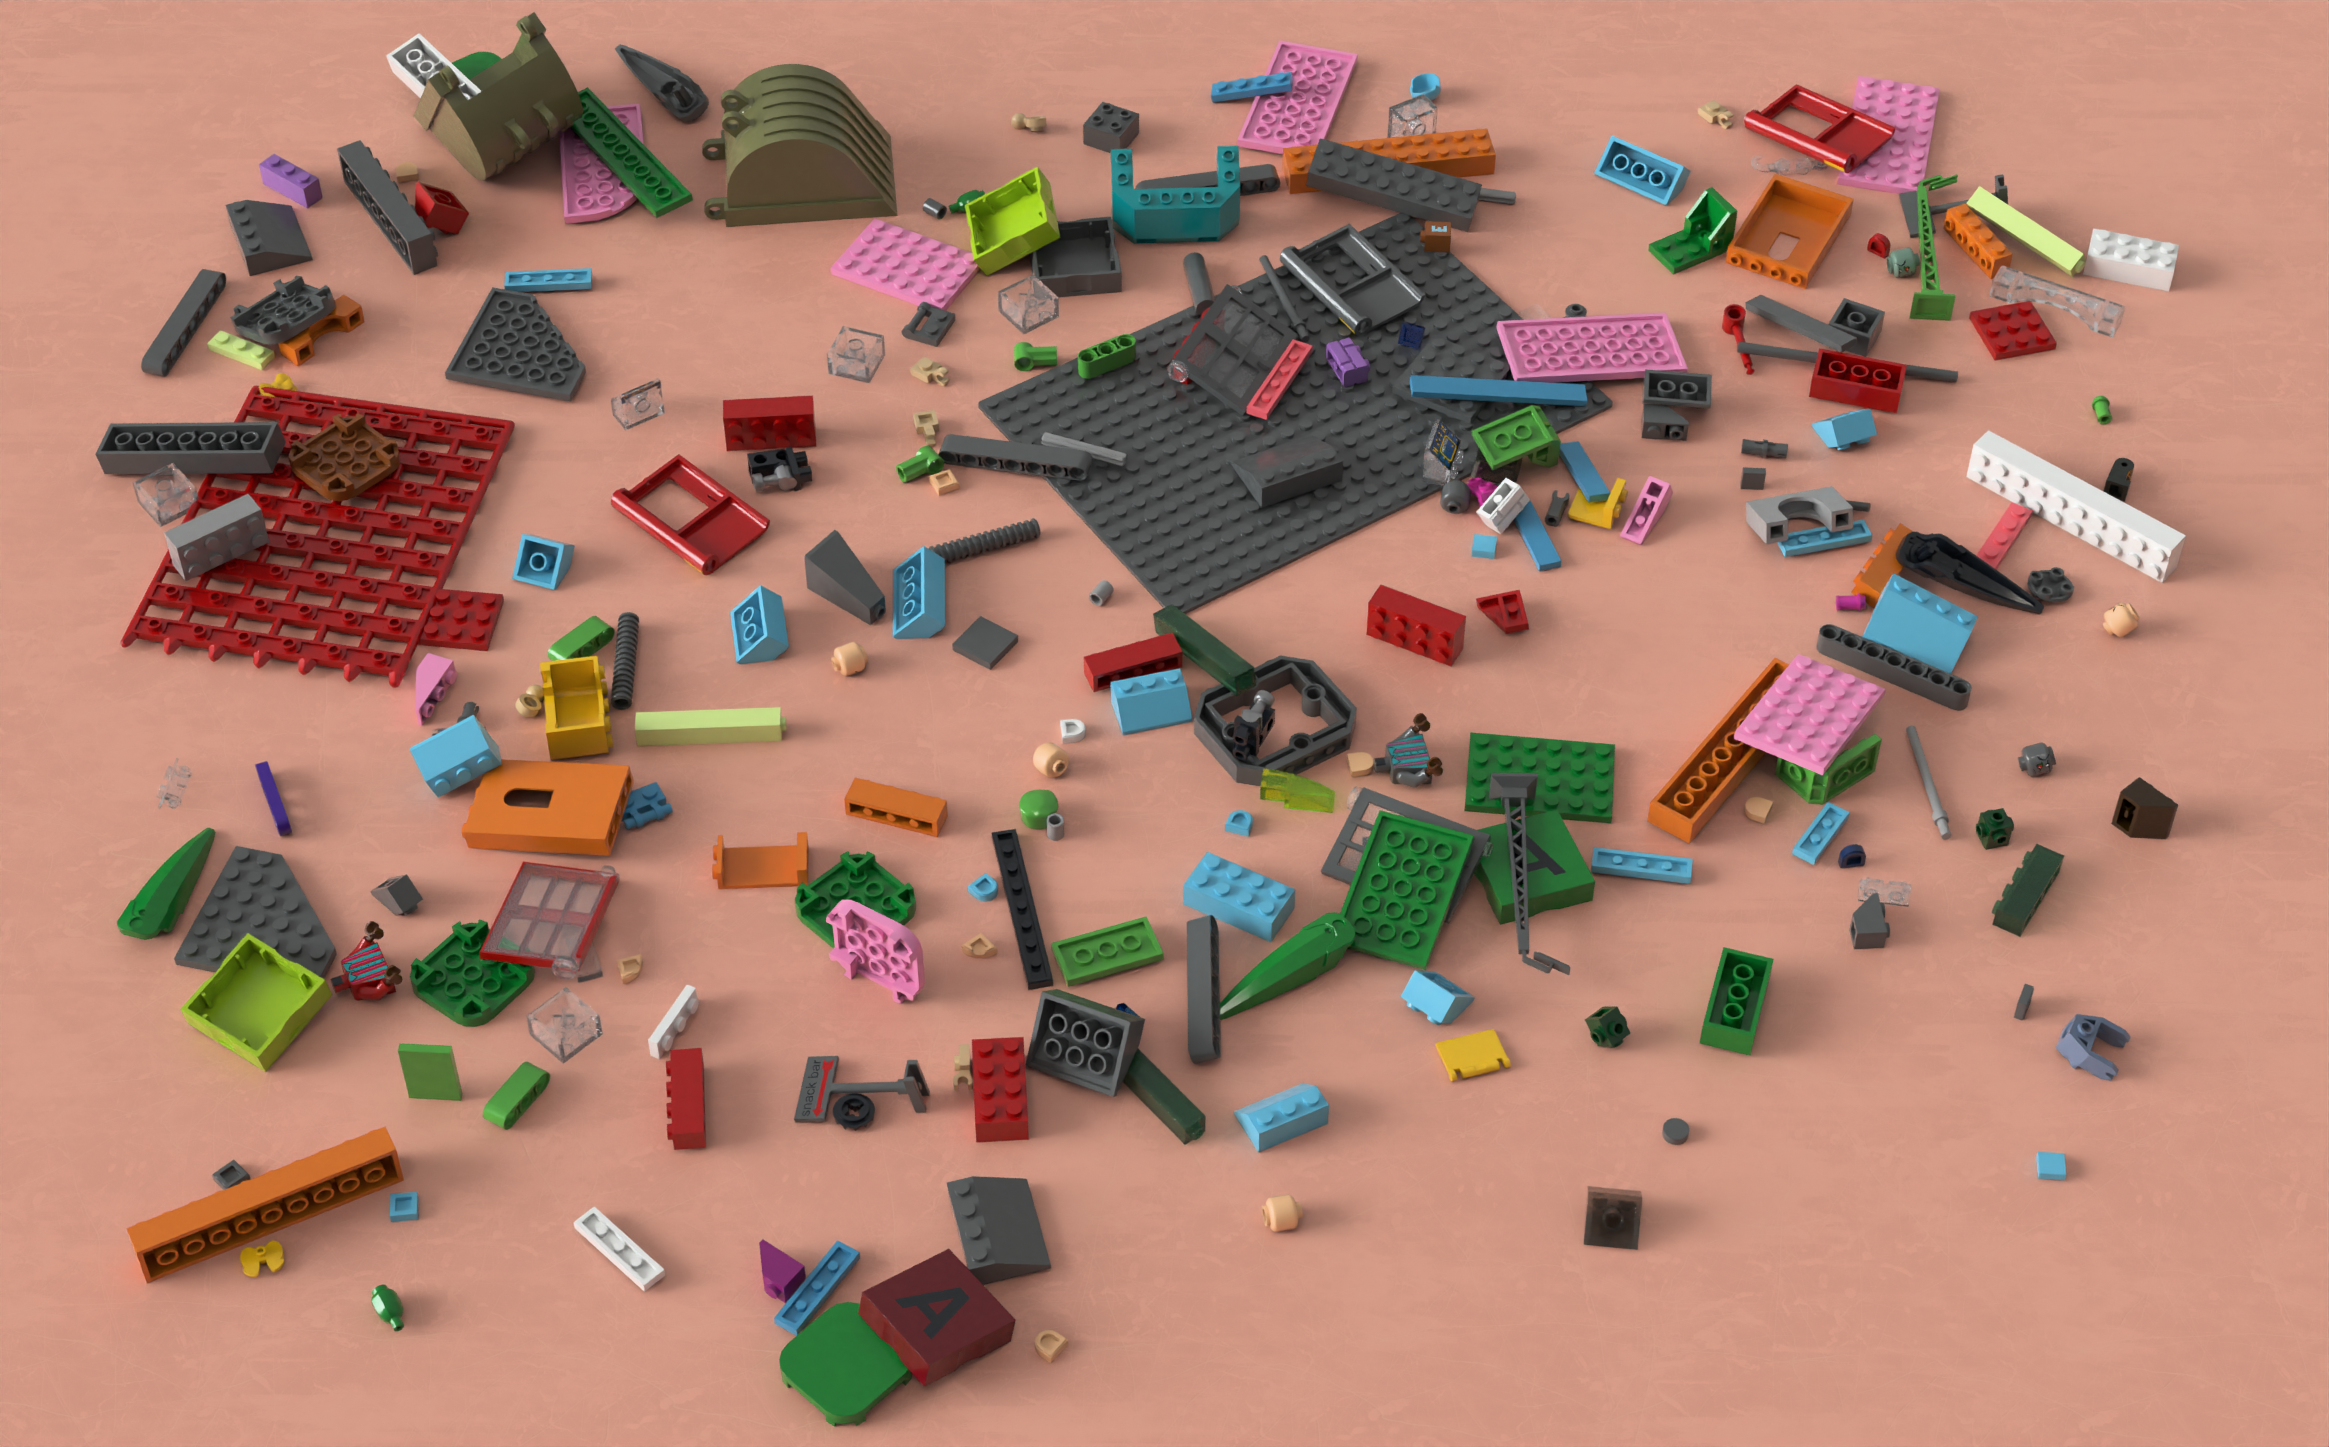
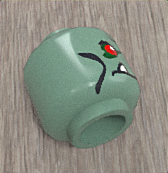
[1887,248,1920,278]

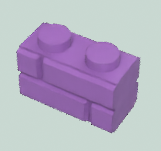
[1326,338,1370,387]

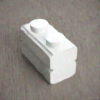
[1477,478,1530,534]

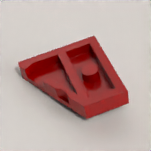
[1476,590,1529,634]

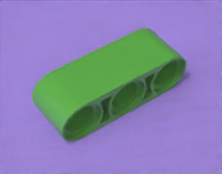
[1078,334,1136,379]
[548,616,615,661]
[483,1061,550,1130]

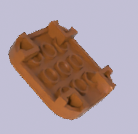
[289,413,400,501]

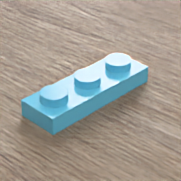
[1792,802,1850,865]

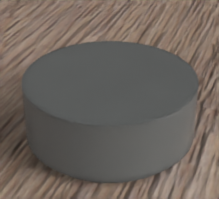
[1662,1118,1689,1145]

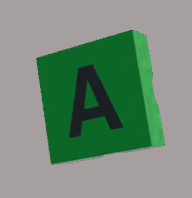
[1474,810,1595,925]

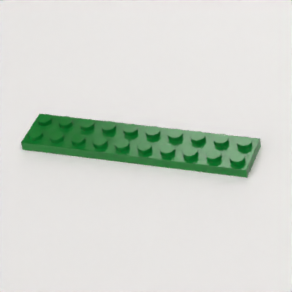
[570,88,693,218]

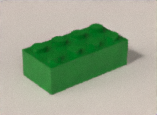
[1700,947,1774,1055]

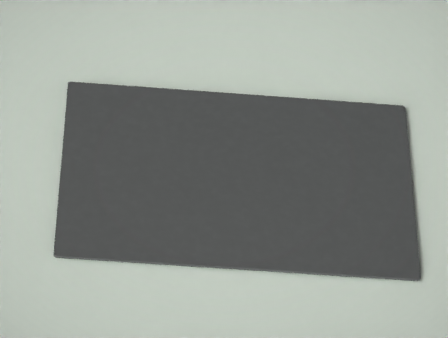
[978,213,1613,618]

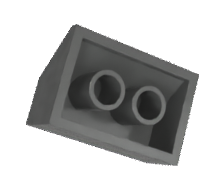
[1642,369,1712,409]

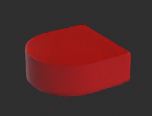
[1867,233,1891,259]

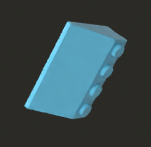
[1862,573,1978,674]

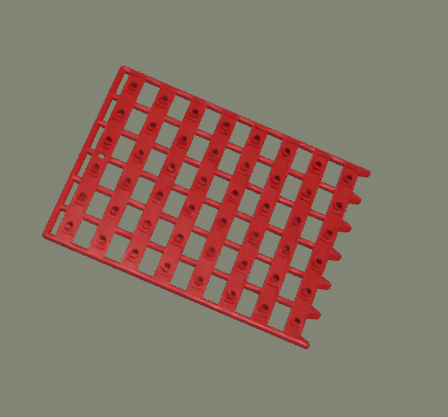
[120,385,515,688]

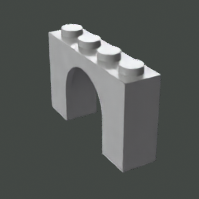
[1746,486,1853,544]

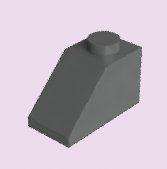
[370,874,423,915]

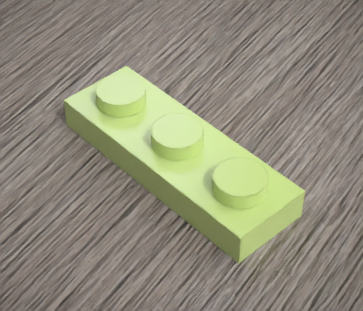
[207,330,275,370]

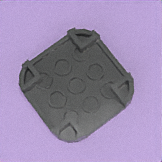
[230,276,336,345]

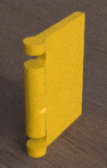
[1436,1029,1511,1082]

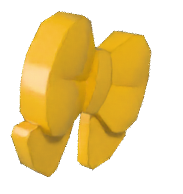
[259,373,297,398]
[240,1240,285,1277]

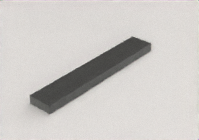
[1745,295,1857,353]

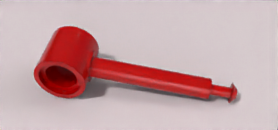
[1722,304,1755,375]

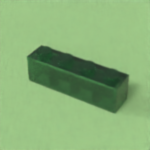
[1992,844,2064,937]

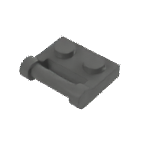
[901,302,955,347]

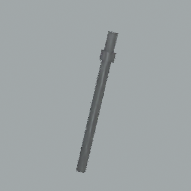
[1259,255,1310,342]

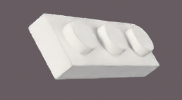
[648,985,699,1059]

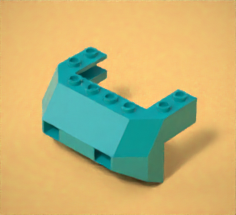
[1110,146,1240,244]

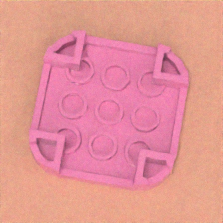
[826,900,925,1004]

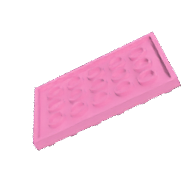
[831,218,981,311]
[1734,654,1885,775]

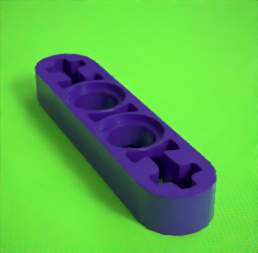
[255,761,292,836]

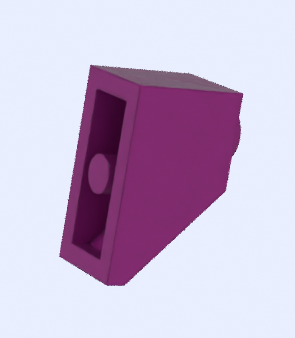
[759,1239,806,1303]

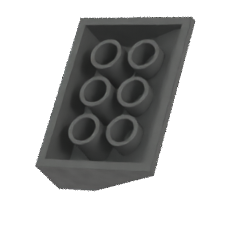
[225,200,313,276]
[1231,435,1343,508]
[1025,989,1145,1097]
[947,1176,1051,1285]

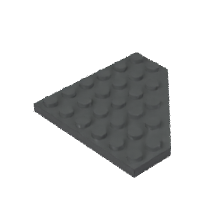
[445,287,586,402]
[174,846,337,979]

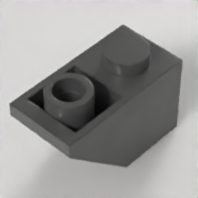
[1641,404,1689,441]
[1849,893,1890,949]

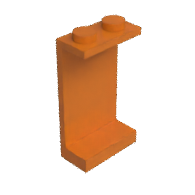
[712,832,809,889]

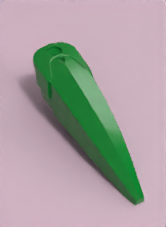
[117,828,216,940]
[1220,912,1355,1020]

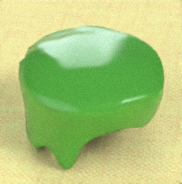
[1019,789,1058,830]

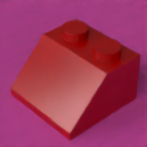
[415,181,469,234]

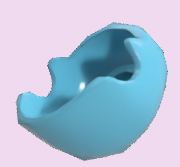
[1410,73,1441,103]

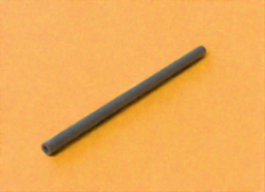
[1737,342,1958,382]

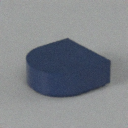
[1838,844,1866,868]

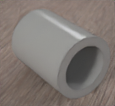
[1089,580,1114,606]
[1047,813,1064,841]

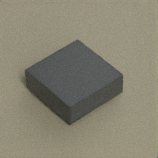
[1740,467,1766,490]
[2014,984,2034,1020]
[212,1160,251,1190]

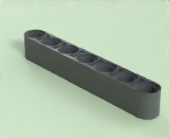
[1135,164,1281,196]
[141,269,226,377]
[938,434,1093,480]
[1816,624,1972,711]
[1187,915,1221,1064]

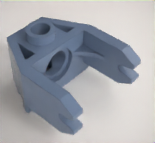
[2056,1014,2130,1081]

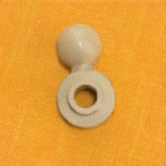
[1011,113,1047,131]
[515,685,544,717]

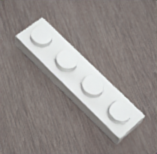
[574,1206,665,1292]

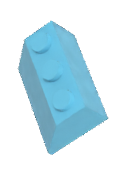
[730,585,789,664]
[1111,668,1192,735]
[410,715,502,797]
[1234,1083,1329,1153]

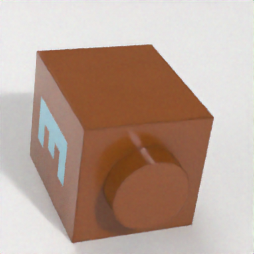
[1420,221,1451,252]

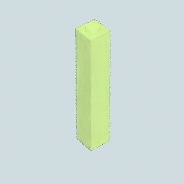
[1967,186,2086,277]
[635,707,787,746]

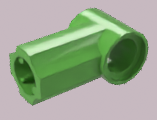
[1014,342,1057,371]
[896,446,944,483]

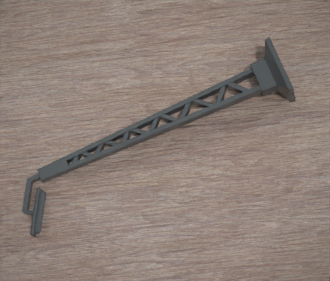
[1489,773,1570,975]

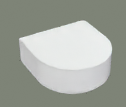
[1060,719,1085,743]

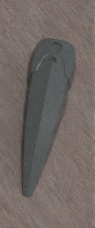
[615,44,709,122]

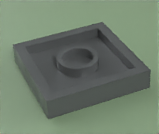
[952,616,1018,670]

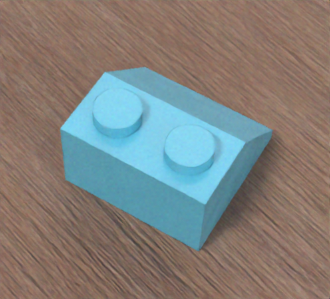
[1811,409,1877,450]
[512,534,575,590]
[1400,970,1475,1025]

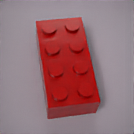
[1809,348,1907,413]
[723,395,816,451]
[1366,584,1466,667]
[972,1037,1029,1142]

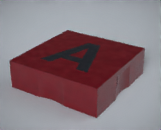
[858,1249,1016,1387]

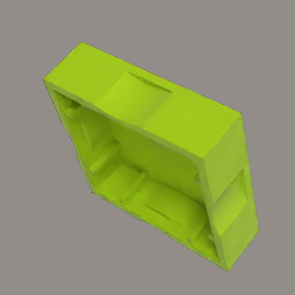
[965,167,1060,276]
[180,933,332,1072]

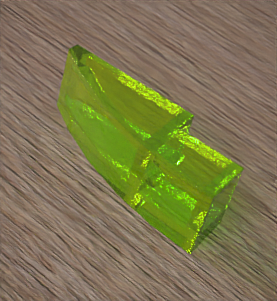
[1260,768,1335,813]

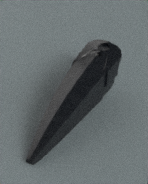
[1896,532,2044,614]

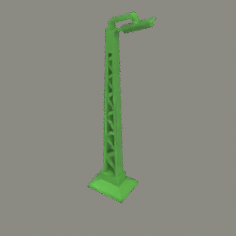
[1909,175,1958,321]

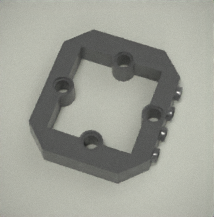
[1194,655,1357,788]

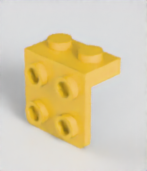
[1568,478,1628,529]

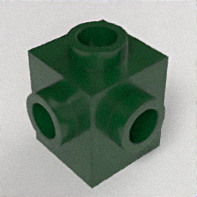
[1976,808,2014,850]
[1585,1006,1630,1048]

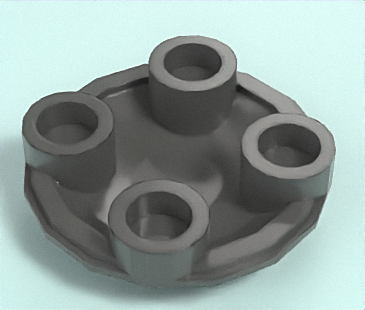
[2027,567,2074,602]

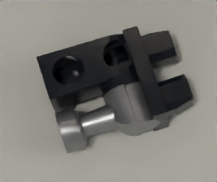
[747,446,812,492]
[1233,690,1275,761]

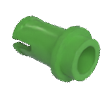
[2092,396,2112,425]

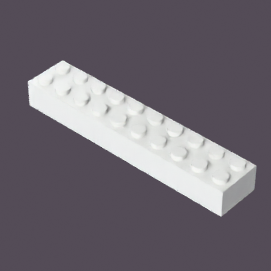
[1966,430,2186,583]

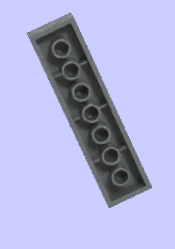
[1306,138,1482,232]
[337,140,438,275]
[95,422,286,474]

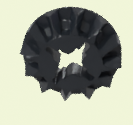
[833,1093,875,1131]

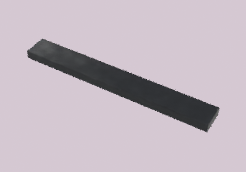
[992,829,1053,990]

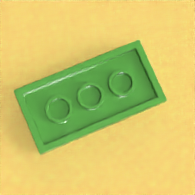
[1051,916,1164,987]

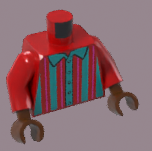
[330,921,403,1001]

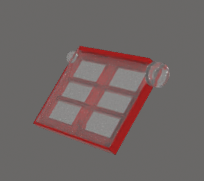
[480,862,620,980]

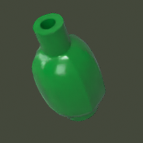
[949,190,985,213]
[371,1284,404,1331]

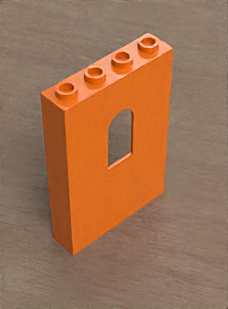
[1726,174,1854,289]
[462,759,634,856]

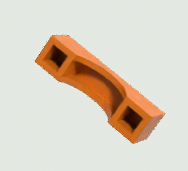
[278,295,365,366]

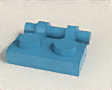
[621,782,673,830]

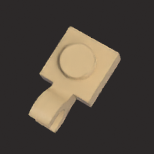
[1698,100,1733,129]
[910,357,950,386]
[913,410,939,446]
[953,1044,973,1091]

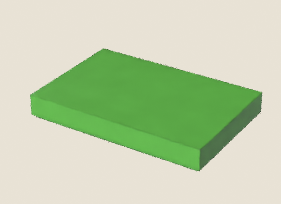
[398,1043,463,1101]

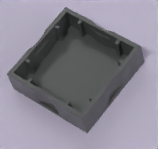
[1029,217,1122,299]

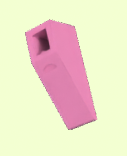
[415,653,457,726]

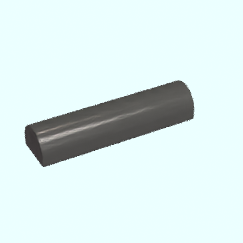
[1183,252,1215,315]

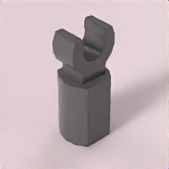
[1545,490,1570,527]

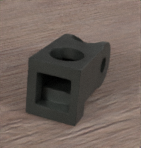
[2103,458,2134,502]

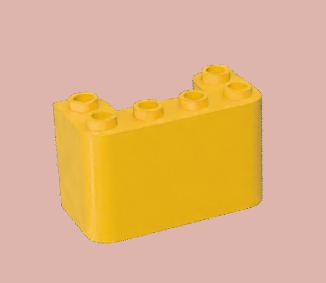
[540,656,613,760]

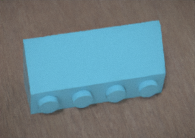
[1594,136,1691,206]
[893,546,945,639]

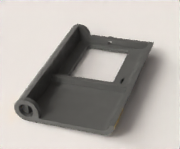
[1280,224,1425,336]

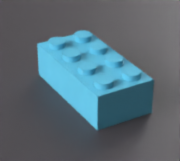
[1183,852,1295,942]

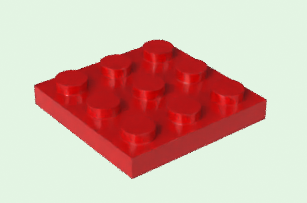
[1969,301,2057,361]
[418,589,504,651]

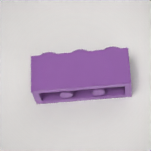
[259,154,323,209]

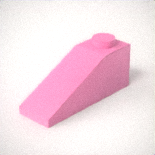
[1620,476,1673,545]

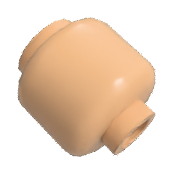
[2103,602,2140,637]
[831,642,868,676]
[1033,742,1069,778]
[1262,1194,1303,1232]

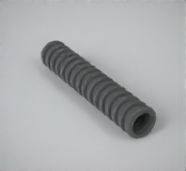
[929,518,1040,562]
[611,612,639,710]

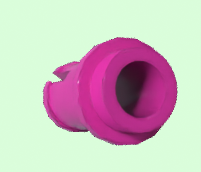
[1836,593,1866,611]

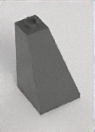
[804,530,886,625]

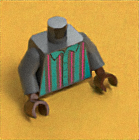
[1373,713,1443,788]

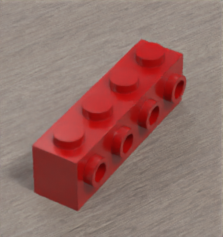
[1084,632,1183,692]
[666,1048,706,1150]

